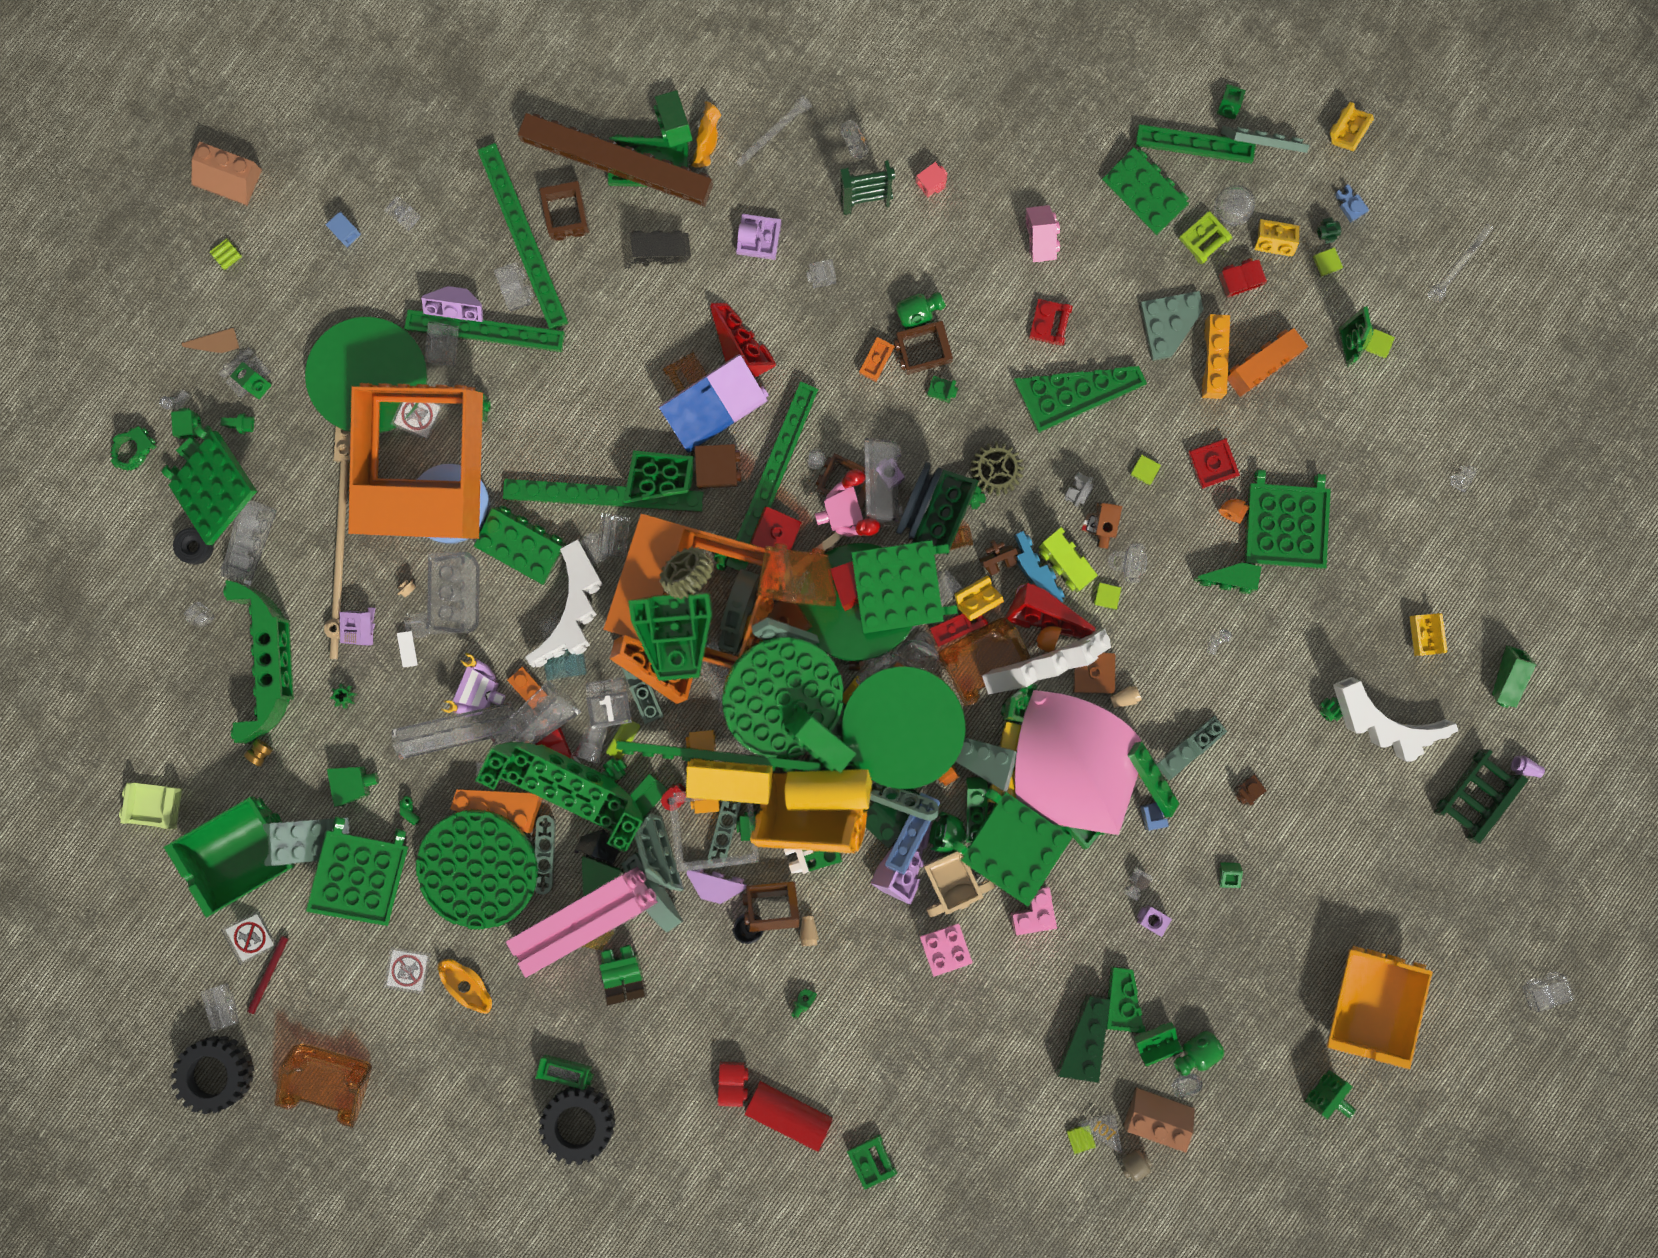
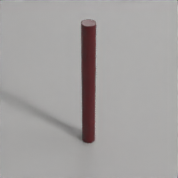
[247,935,289,1014]

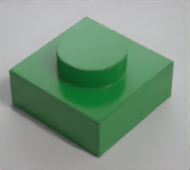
[176,436,200,461]

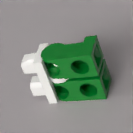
[784,849,843,874]

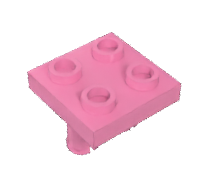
[920,923,972,977]

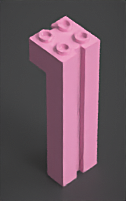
[506,866,658,978]

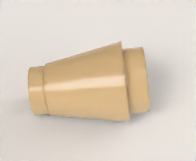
[1110,685,1142,708]
[799,916,819,946]

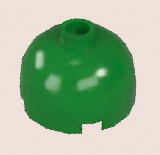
[929,812,966,854]

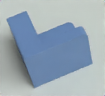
[325,212,361,247]
[1140,803,1169,831]

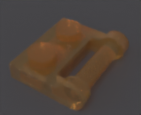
[663,352,707,393]

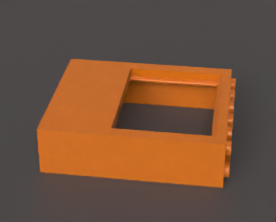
[348,383,483,539]
[603,514,786,670]

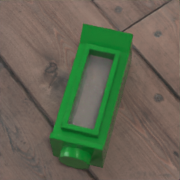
[536,1054,594,1090]

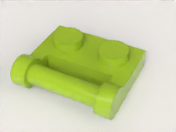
[1179,211,1232,264]

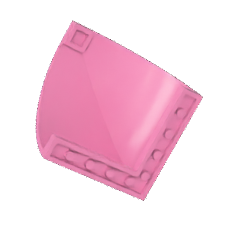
[1015,690,1141,835]

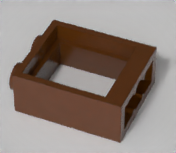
[539,181,590,241]
[893,320,953,375]
[815,453,878,510]
[742,881,799,932]

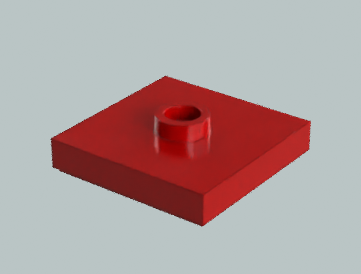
[1188,438,1240,489]
[750,506,802,559]

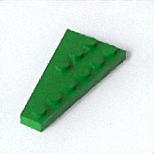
[1013,366,1147,433]

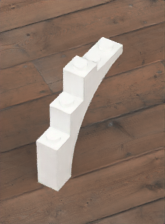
[526,540,603,668]
[982,629,1111,695]
[1333,677,1458,762]

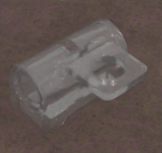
[201,983,239,1032]

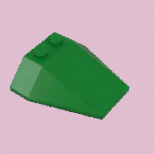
[628,592,712,681]

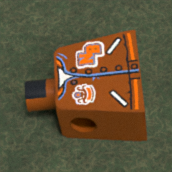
[1093,502,1122,549]

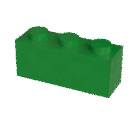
[653,90,693,147]

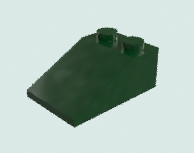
[866,788,920,848]

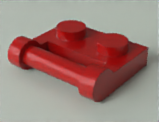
[1029,299,1073,346]

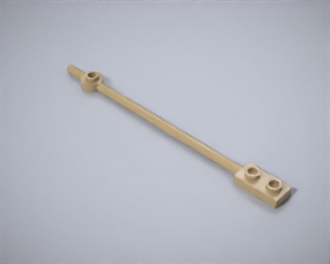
[324,427,351,659]

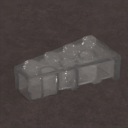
[221,500,277,585]
[490,681,581,746]

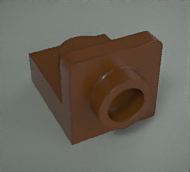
[1234,775,1267,806]

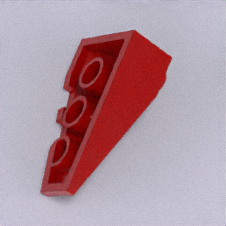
[710,303,776,378]
[1005,583,1095,639]

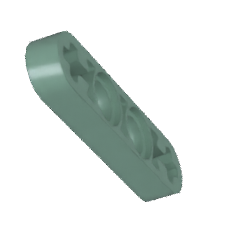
[870,781,938,821]
[708,801,742,869]
[535,815,556,895]

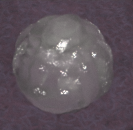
[807,449,827,470]

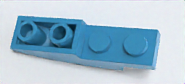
[1014,531,1064,602]

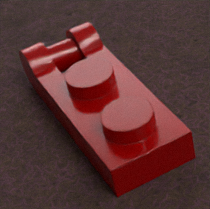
[929,614,989,647]

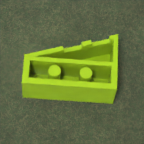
[1038,527,1098,593]

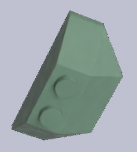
[635,813,684,891]

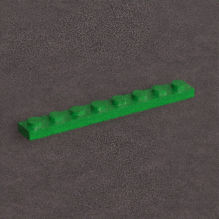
[404,310,565,352]

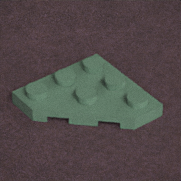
[1140,291,1203,361]

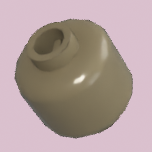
[1120,1150,1153,1182]

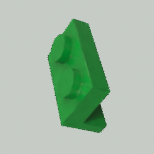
[1134,1022,1183,1066]

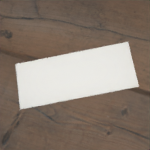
[397,631,418,667]

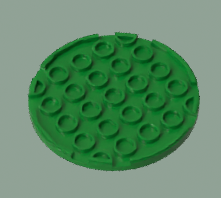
[305,317,428,433]
[798,543,913,661]
[722,637,844,758]
[842,666,965,789]
[416,810,538,930]

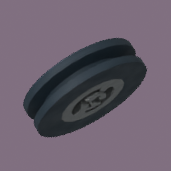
[896,462,943,540]

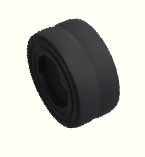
[173,528,214,565]

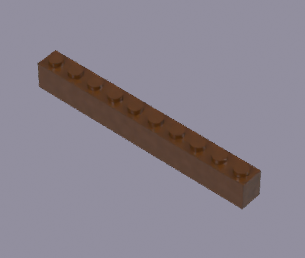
[517,113,713,207]

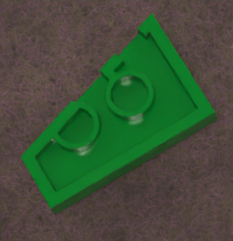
[1106,967,1146,1033]

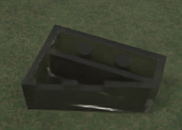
[622,230,691,269]

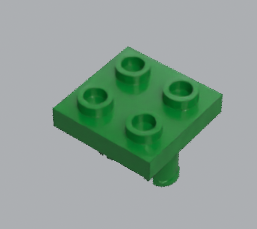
[1304,1070,1356,1120]

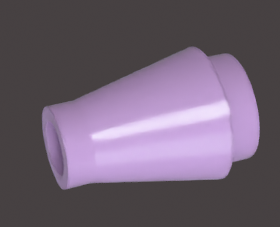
[1511,755,1545,778]

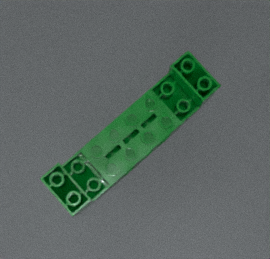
[223,580,294,744]
[475,742,643,853]

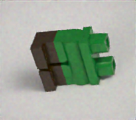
[599,944,647,1006]

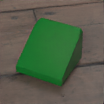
[1220,862,1243,888]

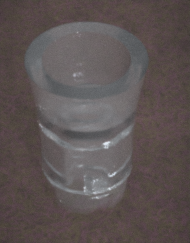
[572,719,609,765]

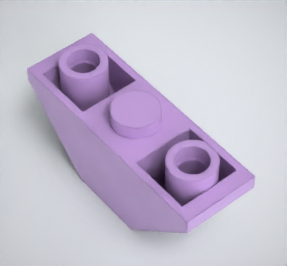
[422,286,483,322]
[686,866,748,904]

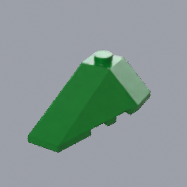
[1339,306,1373,366]
[1001,684,1038,724]

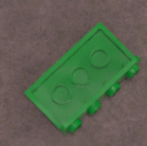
[608,135,689,187]
[1102,147,1189,236]
[474,505,567,585]

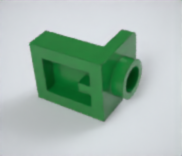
[1217,84,1246,120]
[927,376,959,403]

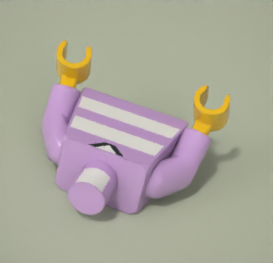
[442,653,506,715]

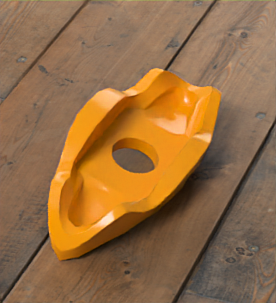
[691,101,721,168]
[437,959,492,1014]

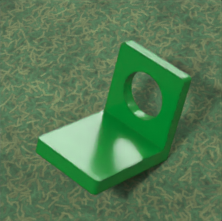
[230,362,272,400]

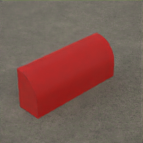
[744,1081,833,1152]

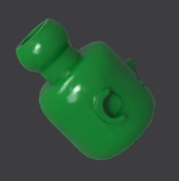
[896,292,946,330]
[1173,1031,1224,1076]

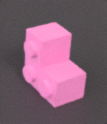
[1026,205,1060,262]
[1010,886,1057,935]

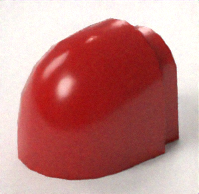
[661,782,686,811]

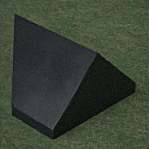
[574,829,619,866]

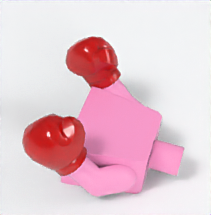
[815,469,880,537]

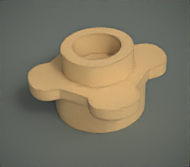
[398,579,416,598]

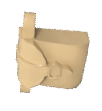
[923,851,995,917]

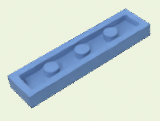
[885,793,940,875]

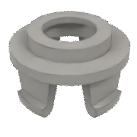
[1064,472,1094,507]

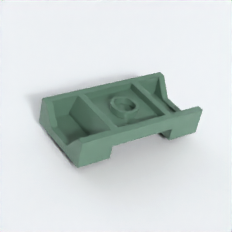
[263,817,349,866]

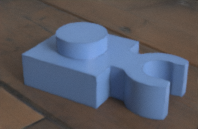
[1335,184,1369,223]

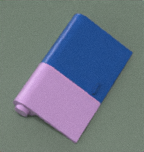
[659,354,769,453]

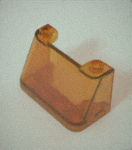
[757,543,837,606]
[937,618,1031,706]
[274,1044,372,1128]

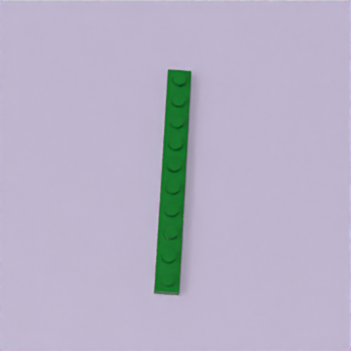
[477,143,569,330]
[725,381,819,571]
[503,479,704,512]
[616,741,822,772]

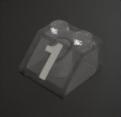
[586,677,632,729]

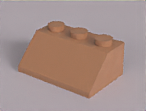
[192,141,262,205]
[1123,1087,1195,1153]

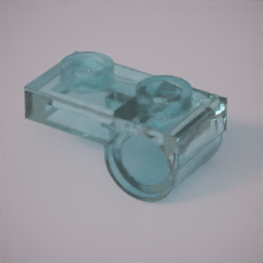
[545,654,587,681]

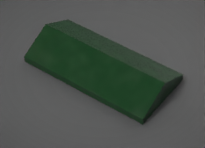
[912,469,979,555]

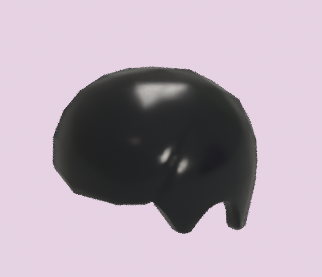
[732,913,764,944]

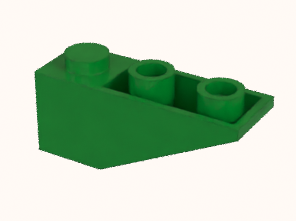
[1194,563,1262,594]
[966,777,988,843]

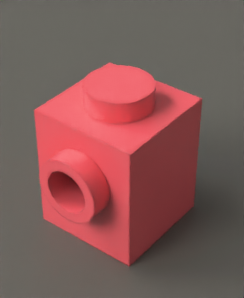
[916,162,947,198]

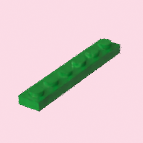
[1135,124,1256,164]

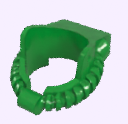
[110,426,157,471]

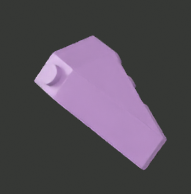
[871,823,932,905]

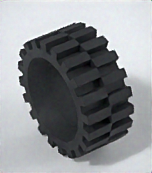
[171,1036,254,1114]
[539,1086,615,1165]

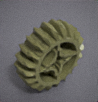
[970,442,1024,496]
[659,546,713,599]

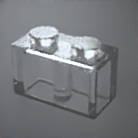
[494,262,534,312]

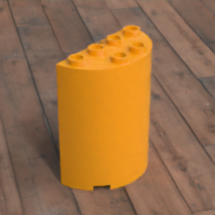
[751,773,867,853]
[1326,946,1433,1069]

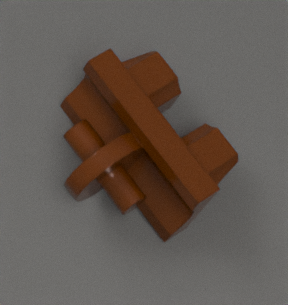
[979,539,1018,575]

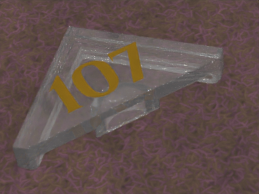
[1078,1114,1122,1153]

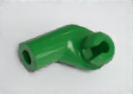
[399,796,421,826]

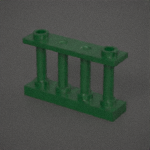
[840,160,895,215]
[1434,749,1528,844]

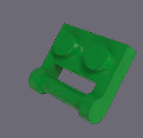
[847,1134,898,1190]

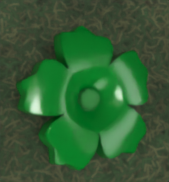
[969,486,987,510]

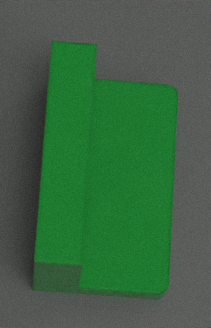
[630,774,667,819]

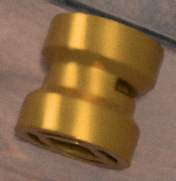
[244,739,273,767]

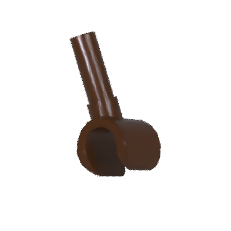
[849,661,864,671]

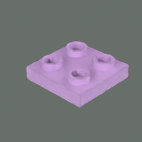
[736,214,781,260]

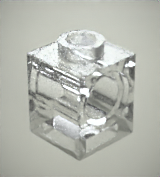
[806,259,836,288]

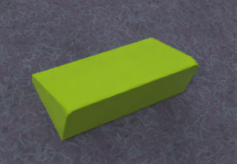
[606,718,640,759]

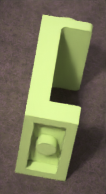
[119,782,182,829]

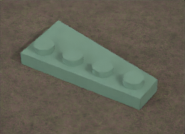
[1221,126,1309,153]
[752,618,819,644]
[955,738,1017,792]

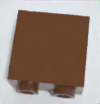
[695,444,741,489]

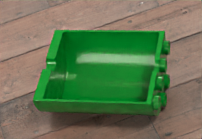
[164,796,295,918]

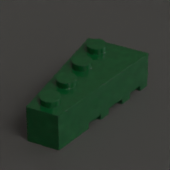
[1055,994,1110,1083]

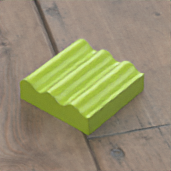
[210,238,242,270]
[1313,247,1343,277]
[1364,329,1395,358]
[1130,455,1161,485]
[1094,583,1121,610]
[1066,1123,1096,1154]

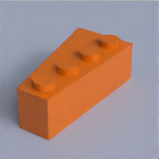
[1228,328,1308,397]
[610,635,693,704]
[450,789,543,833]

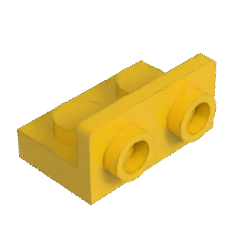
[1255,219,1299,256]
[955,576,1004,621]

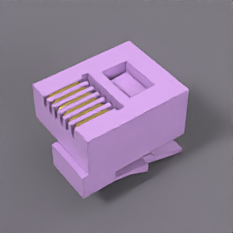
[340,608,376,645]

